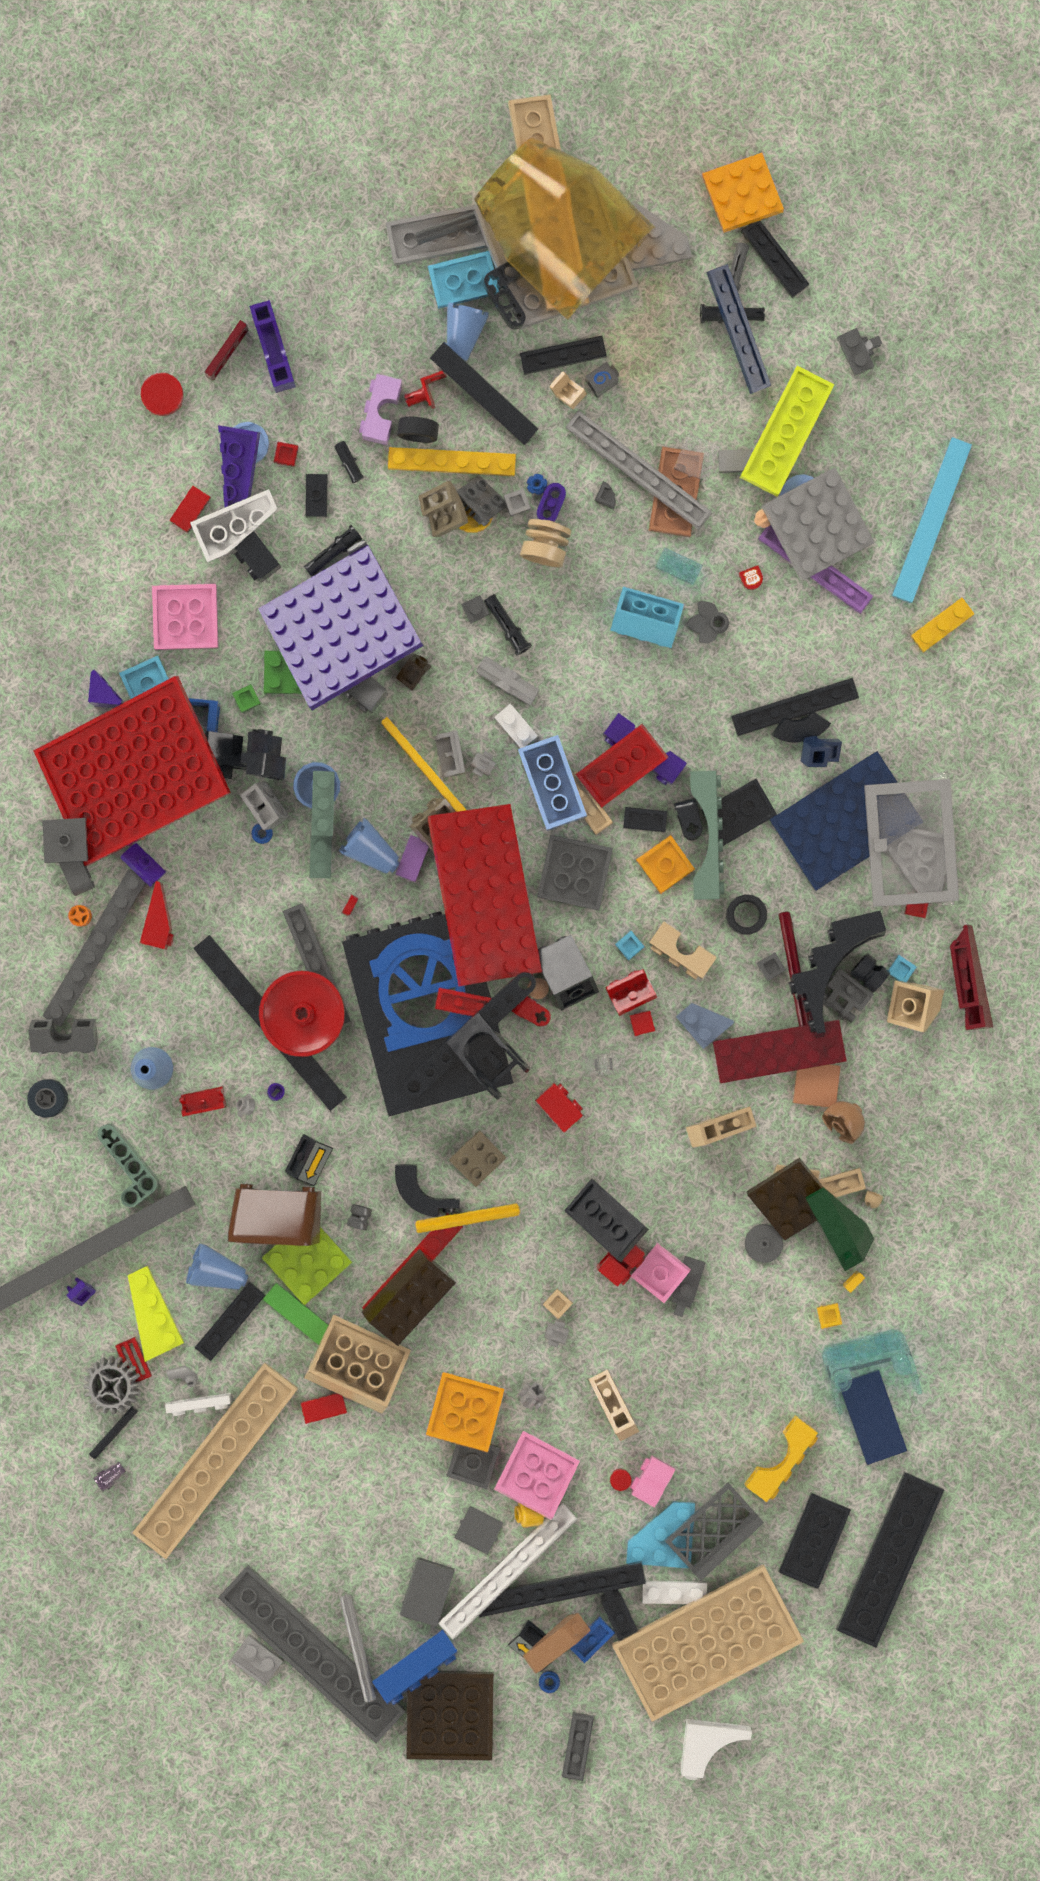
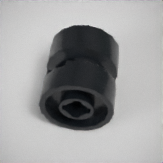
[850,953,891,993]

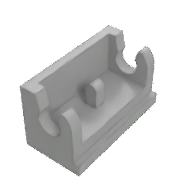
[435,730,466,778]

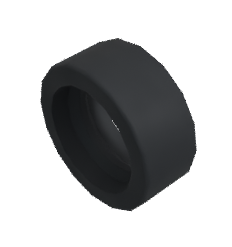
[397,416,439,443]
[726,894,767,935]

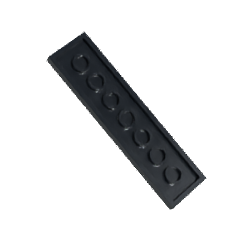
[836,1471,944,1648]

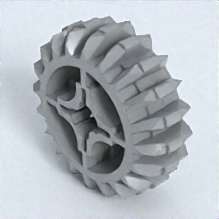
[83,1356,142,1415]

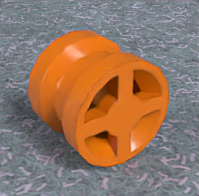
[68,905,92,927]

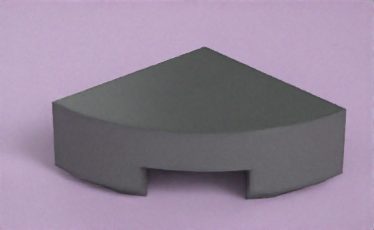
[595,481,616,510]

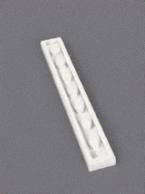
[438,1503,578,1640]

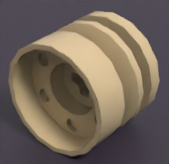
[520,519,571,568]

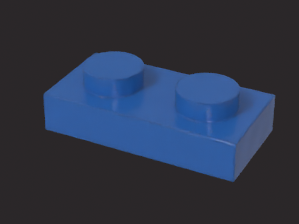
[570,1616,615,1664]

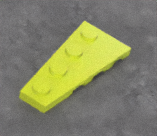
[128,1266,184,1362]

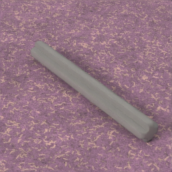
[340,1594,376,1702]

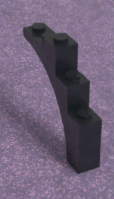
[788,910,886,1038]

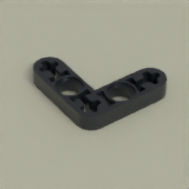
[483,250,539,330]

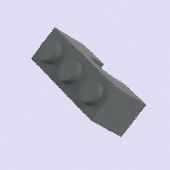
[28,1019,98,1054]

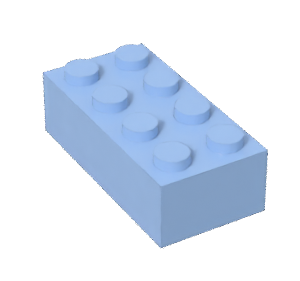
[518,735,587,831]

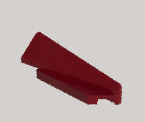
[950,924,994,1030]

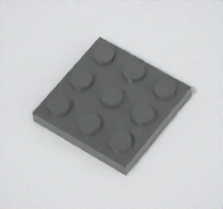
[537,835,613,911]

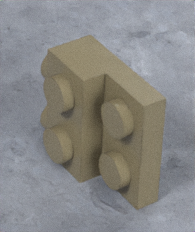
[409,798,456,852]

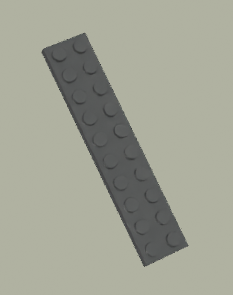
[218,1565,406,1743]

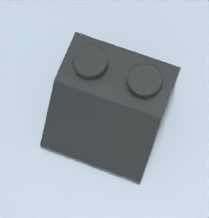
[342,677,388,713]

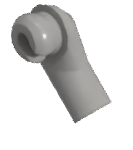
[167,1366,198,1387]

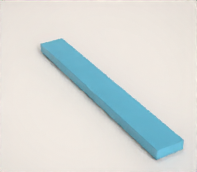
[892,437,972,603]

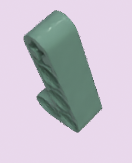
[97,1124,159,1208]

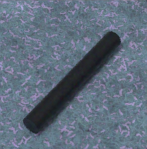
[89,1406,138,1459]

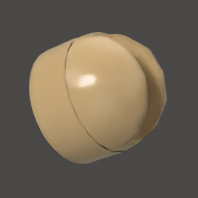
[864,1191,883,1209]

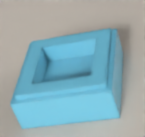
[615,931,645,961]
[889,955,917,982]

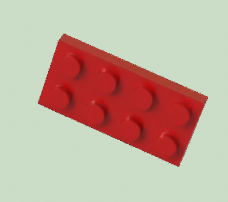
[575,724,668,808]

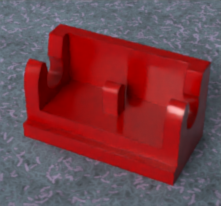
[179,1086,227,1117]

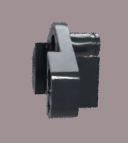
[205,729,286,781]

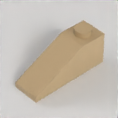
[686,1106,757,1148]
[589,1370,640,1441]

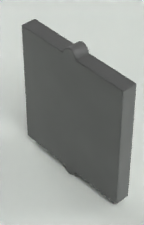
[454,1506,503,1555]

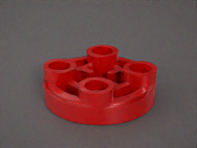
[141,373,184,416]

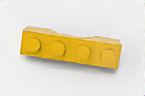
[744,1415,818,1502]

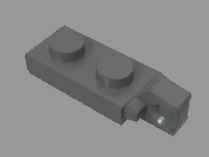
[672,1256,706,1317]

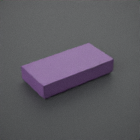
[395,835,429,882]

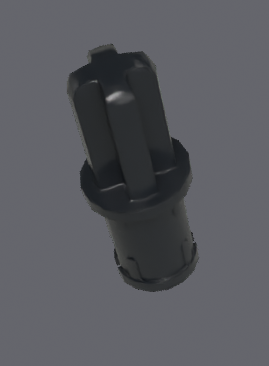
[334,441,364,483]

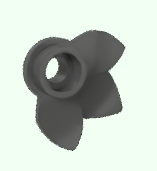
[686,601,729,643]

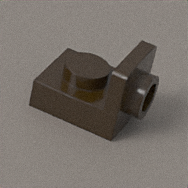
[396,654,432,691]

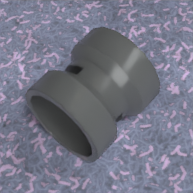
[347,1204,372,1230]

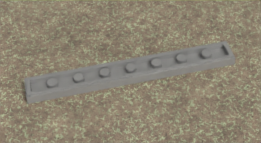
[566,410,712,530]

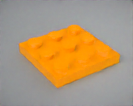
[702,153,784,233]
[426,1372,505,1453]

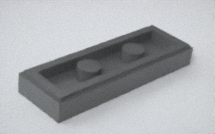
[562,1712,594,1781]

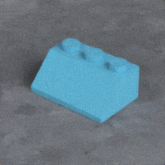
[610,587,684,648]

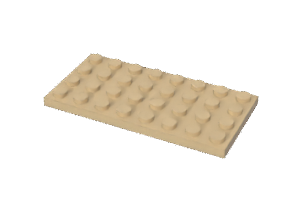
[612,1564,804,1722]

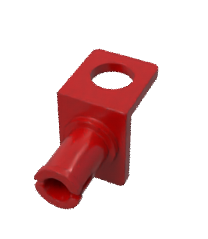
[404,370,447,409]

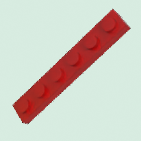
[362,1212,464,1310]

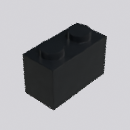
[234,531,281,583]

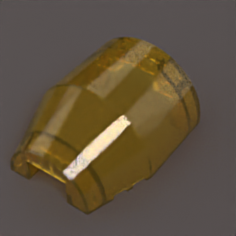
[474,137,656,320]

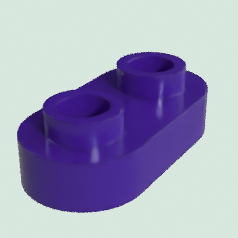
[537,483,566,522]

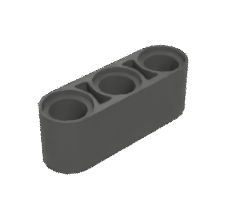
[59,861,95,896]

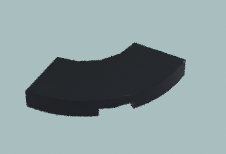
[772,711,831,743]

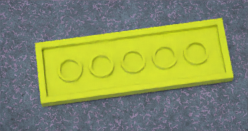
[740,365,835,497]

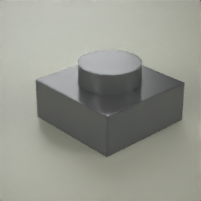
[461,595,490,624]
[757,952,786,981]

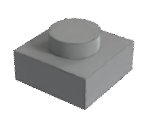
[503,488,531,517]

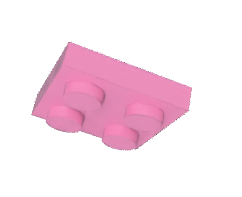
[631,1243,691,1303]

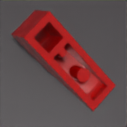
[140,881,174,950]

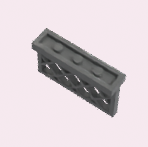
[665,1482,764,1581]

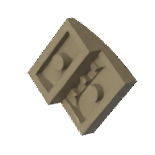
[418,481,468,537]

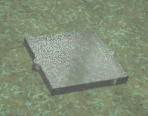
[674,434,720,481]

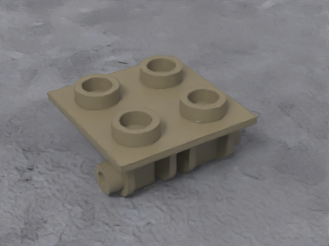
[449,1130,506,1187]

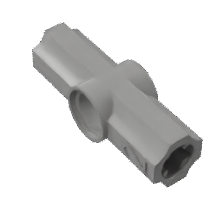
[476,656,539,706]

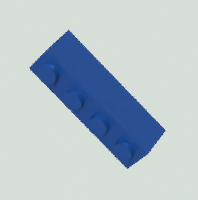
[372,1630,458,1705]

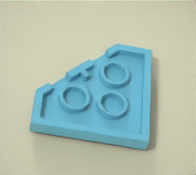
[626,1501,695,1568]

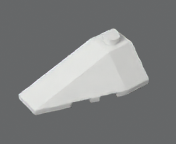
[190,489,278,563]

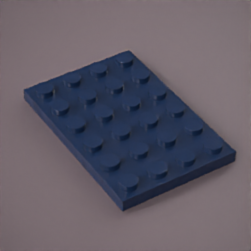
[769,751,923,891]

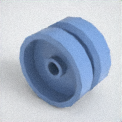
[293,762,340,809]

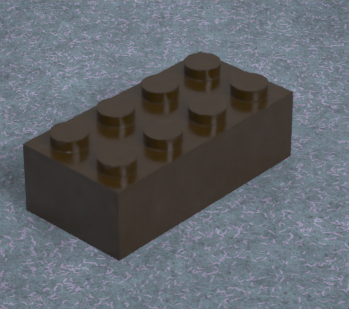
[361,1249,456,1346]

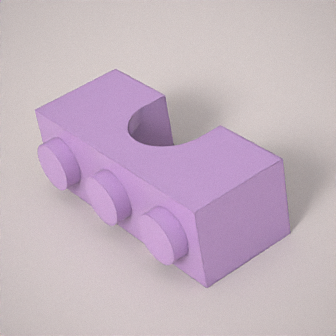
[359,374,402,446]

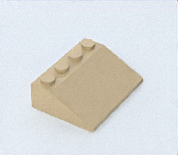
[304,1315,411,1414]

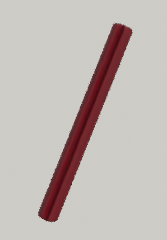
[779,911,810,1026]

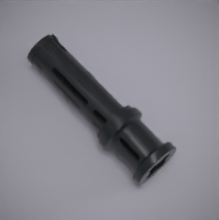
[700,304,765,323]
[303,525,363,577]
[484,594,532,656]

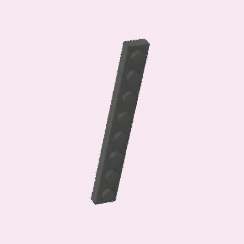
[42,869,146,1027]

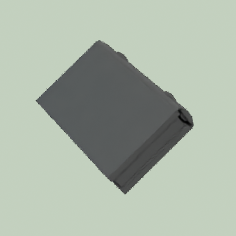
[400,1557,455,1627]

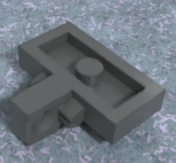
[837,328,882,376]

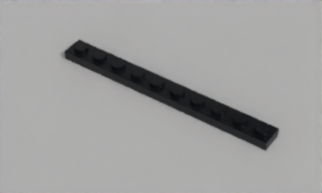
[193,935,347,1111]

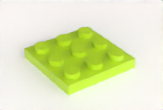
[262,1226,352,1305]

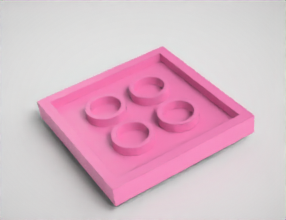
[152,584,219,650]
[494,1431,580,1520]

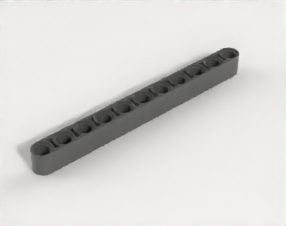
[0,1186,196,1311]

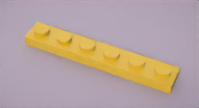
[388,447,516,476]

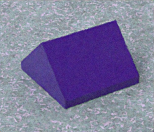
[88,669,124,708]

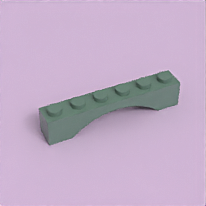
[690,771,724,900]

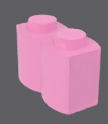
[630,1455,675,1508]

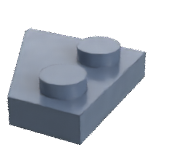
[676,1003,735,1049]

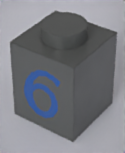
[585,362,619,398]

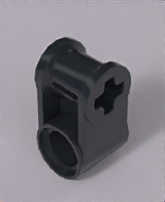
[674,798,702,841]

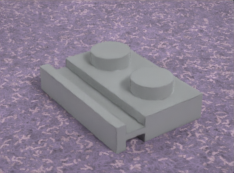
[230,1634,284,1686]

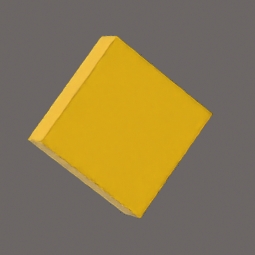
[843,1271,865,1293]
[816,1303,842,1329]

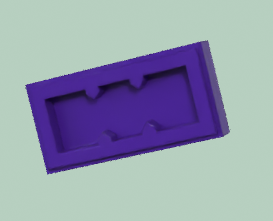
[120,843,166,887]

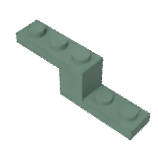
[309,771,335,879]

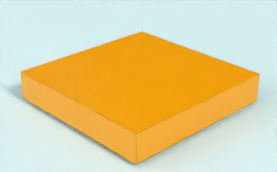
[636,835,695,894]

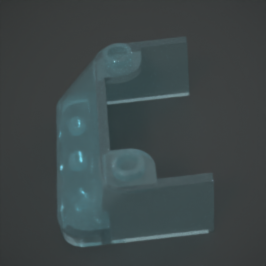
[821,1329,922,1415]

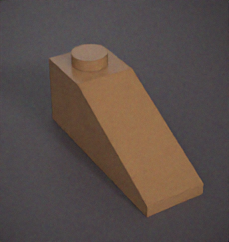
[523,1613,591,1674]

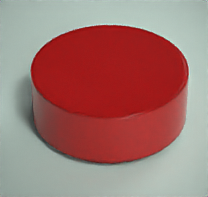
[341,894,359,916]
[610,1468,631,1491]

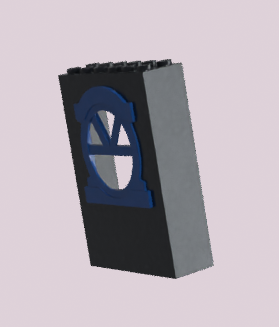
[342,911,514,1117]

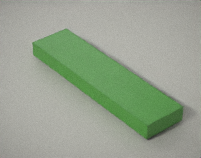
[263,1282,329,1345]

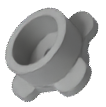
[236,1094,255,1117]

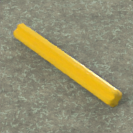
[415,1203,520,1233]

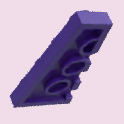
[218,425,261,508]

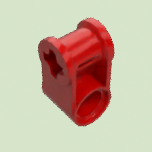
[511,996,551,1027]

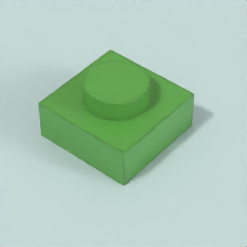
[232,684,261,713]

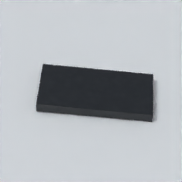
[564,1179,649,1262]
[778,1492,851,1589]

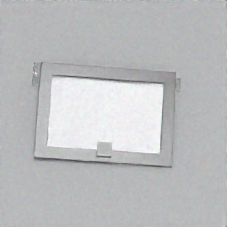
[864,773,959,907]

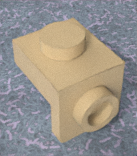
[550,372,587,409]

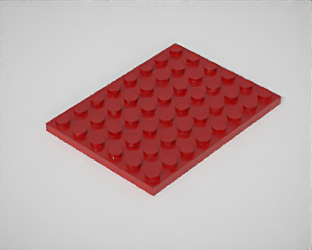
[33,676,231,866]

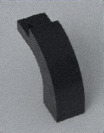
[395,1164,460,1217]

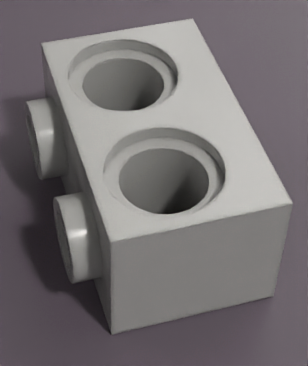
[240,782,290,830]

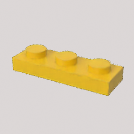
[911,597,975,653]

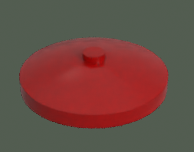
[259,971,345,1057]

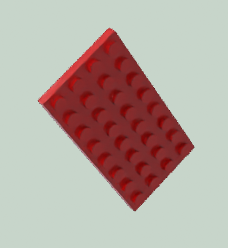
[428,804,542,987]

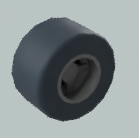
[27,1079,68,1118]

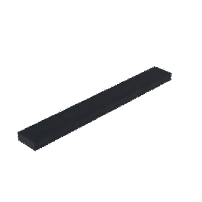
[479,1561,646,1618]

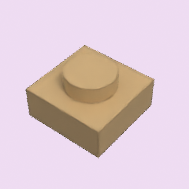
[543,1288,573,1319]

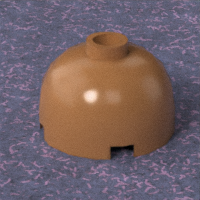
[822,1101,865,1144]

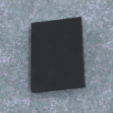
[701,778,777,846]

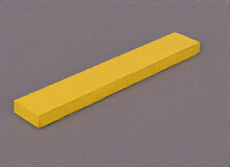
[381,717,466,812]

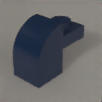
[800,736,842,767]

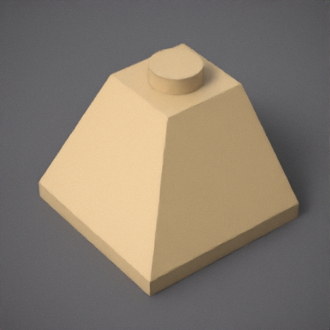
[887,981,944,1032]

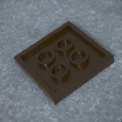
[747,1157,823,1241]

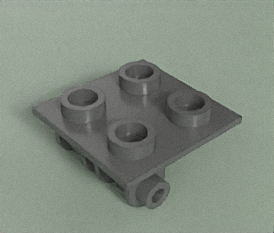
[457,475,507,526]

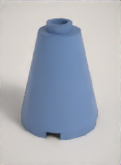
[447,302,489,361]
[339,818,400,874]
[131,1047,173,1090]
[186,1244,248,1290]

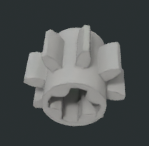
[470,751,496,777]
[544,1320,569,1348]
[518,1382,547,1409]

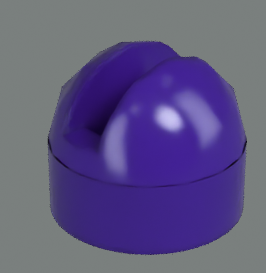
[267,1083,285,1101]

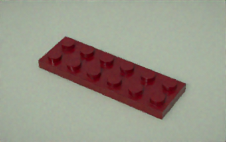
[713,1019,847,1084]

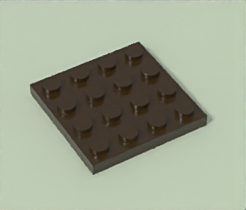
[406,1671,494,1761]

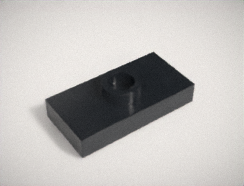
[305,474,328,518]
[623,807,668,833]

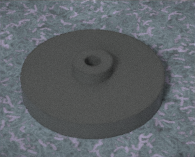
[745,1224,783,1263]

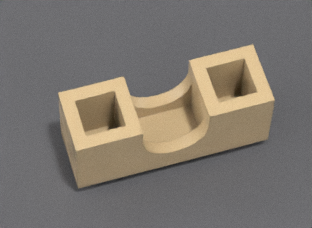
[649,922,717,980]

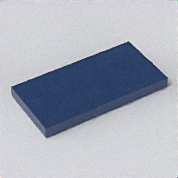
[838,1369,907,1465]

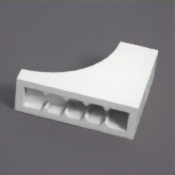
[681,1719,752,1780]

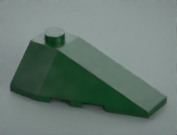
[805,1187,874,1271]

